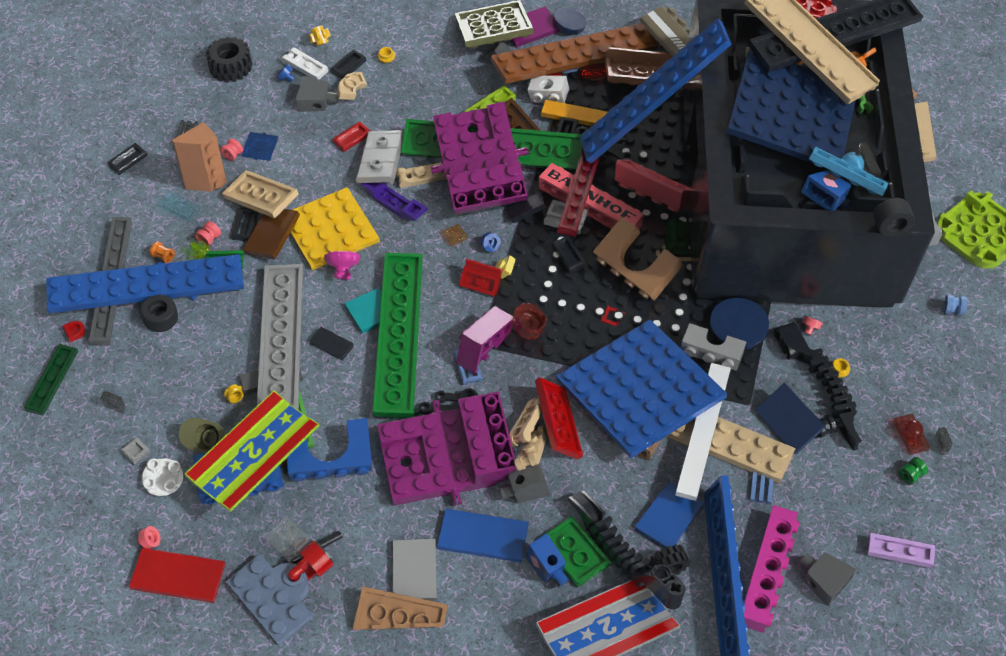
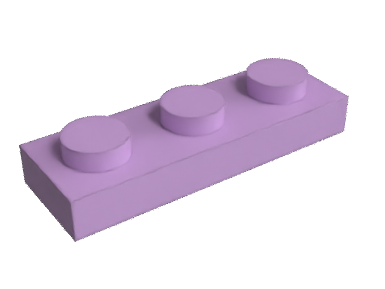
[867,533,935,568]

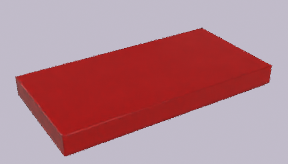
[534,377,583,459]
[129,548,226,603]

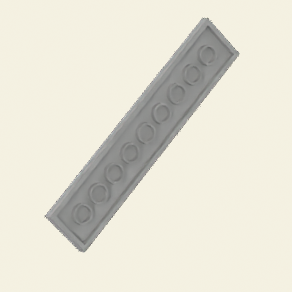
[257,264,303,410]

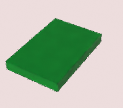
[541,516,612,588]

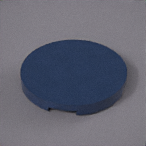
[710,298,769,350]

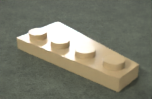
[915,101,936,162]

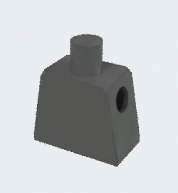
[295,76,339,112]
[499,462,550,503]
[800,553,856,606]

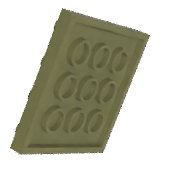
[455,0,534,48]

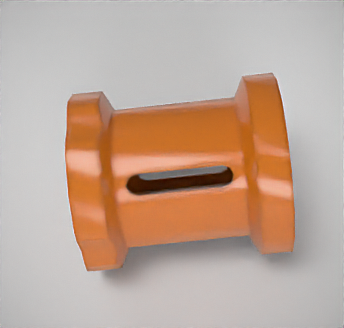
[149,241,175,263]

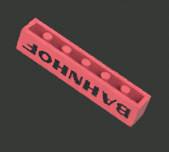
[539,163,644,230]

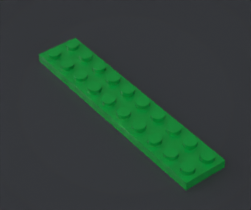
[401,119,583,171]
[373,252,423,418]

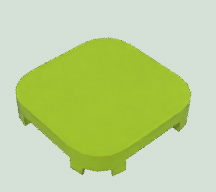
[937,190,1006,269]

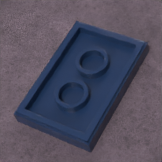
[755,382,826,454]

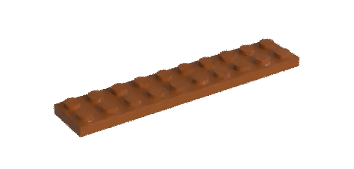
[490,23,659,84]

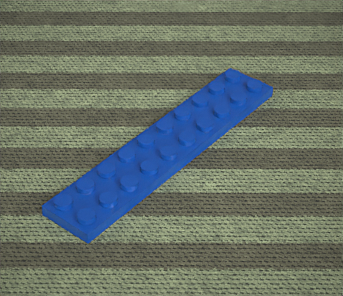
[581,18,732,163]
[46,254,244,313]
[703,475,750,656]

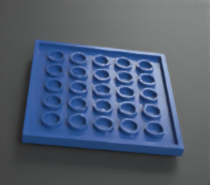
[556,320,727,458]

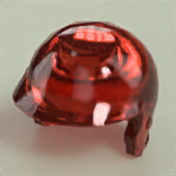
[512,303,547,340]

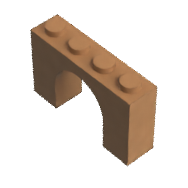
[593,217,683,301]

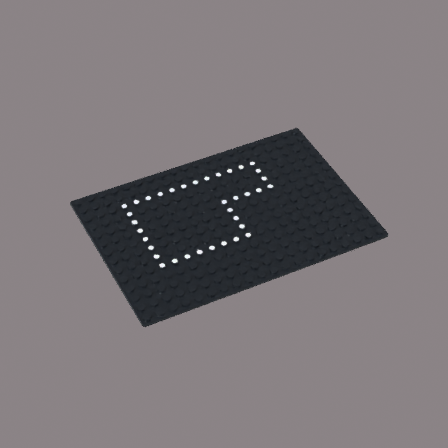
[491,70,771,405]

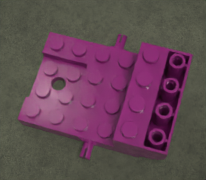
[431,102,529,215]
[377,391,517,506]

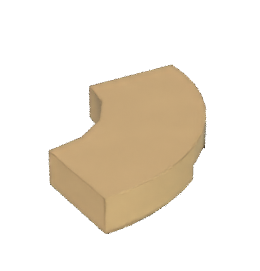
[337,72,367,100]

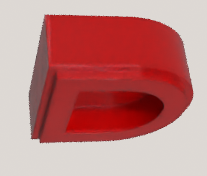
[62,321,86,343]

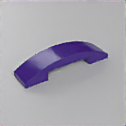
[361,182,428,221]

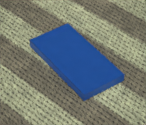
[437,509,529,563]

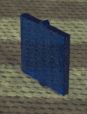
[241,132,279,161]

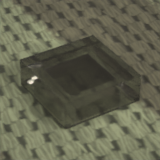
[101,391,126,413]
[934,427,953,455]

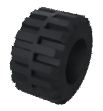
[206,36,252,82]

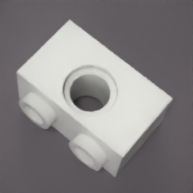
[528,75,569,103]

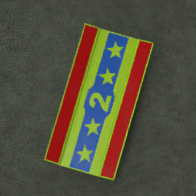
[185,390,320,512]

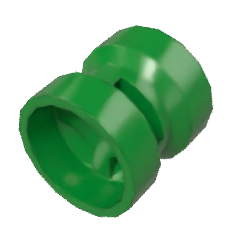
[898,457,928,485]

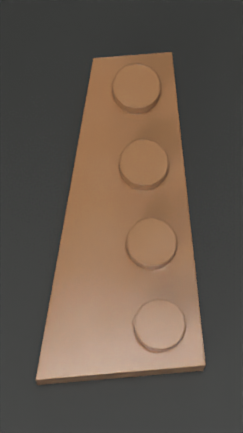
[353,586,448,630]

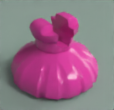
[324,251,360,280]

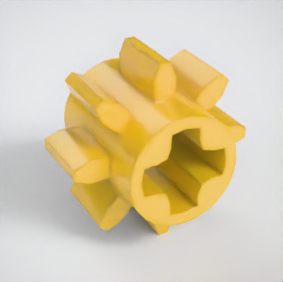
[309,26,331,46]

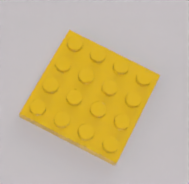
[290,187,380,270]

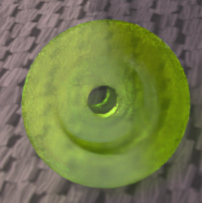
[189,241,209,260]

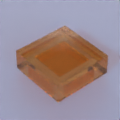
[442,224,468,247]

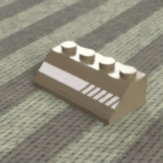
[639,6,690,57]

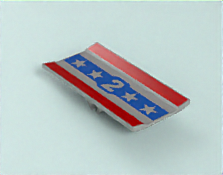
[535,580,681,656]

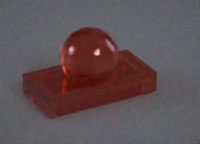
[893,413,930,455]

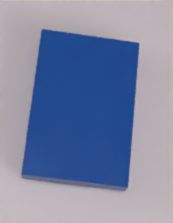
[635,482,704,549]

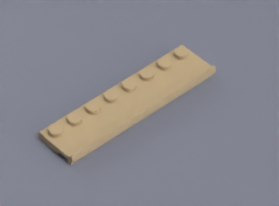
[744,0,879,105]

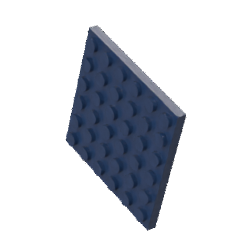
[726,49,855,168]

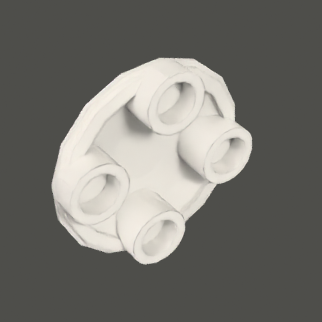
[142,458,183,496]

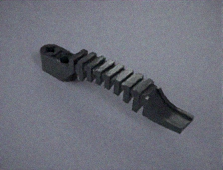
[774,322,862,451]
[567,490,686,610]

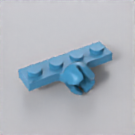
[809,147,888,196]

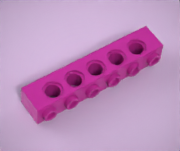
[744,505,800,633]

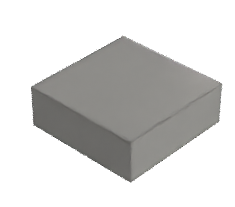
[121,438,151,465]

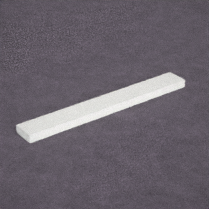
[675,363,731,501]

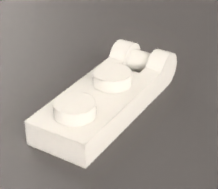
[281,47,328,80]

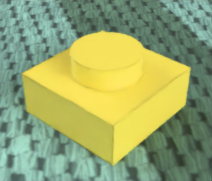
[495,255,516,279]

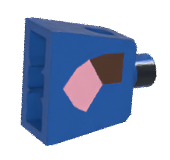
[801,170,851,211]
[525,533,569,588]

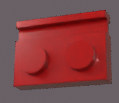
[459,258,503,296]

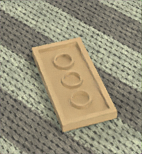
[222,170,299,218]

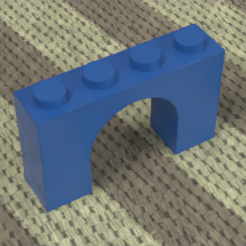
[287,418,372,481]

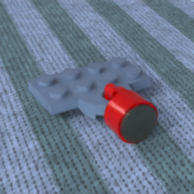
[226,541,334,645]

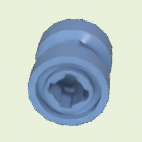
[944,294,968,316]

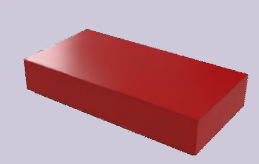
[332,121,371,152]

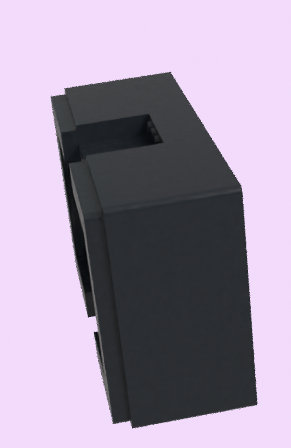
[683,0,935,307]

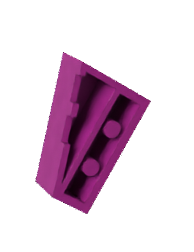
[456,306,514,374]

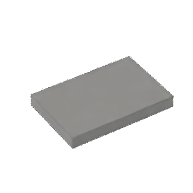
[393,539,437,601]

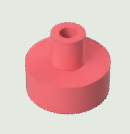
[802,315,823,334]
[137,526,161,549]

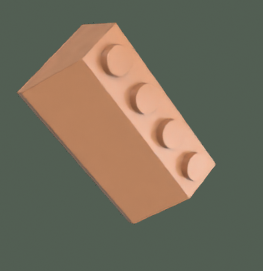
[172,122,227,192]

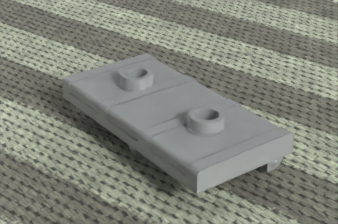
[356,130,404,185]

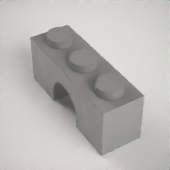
[681,323,746,371]

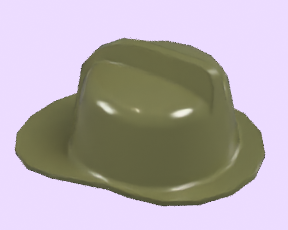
[179,418,225,453]

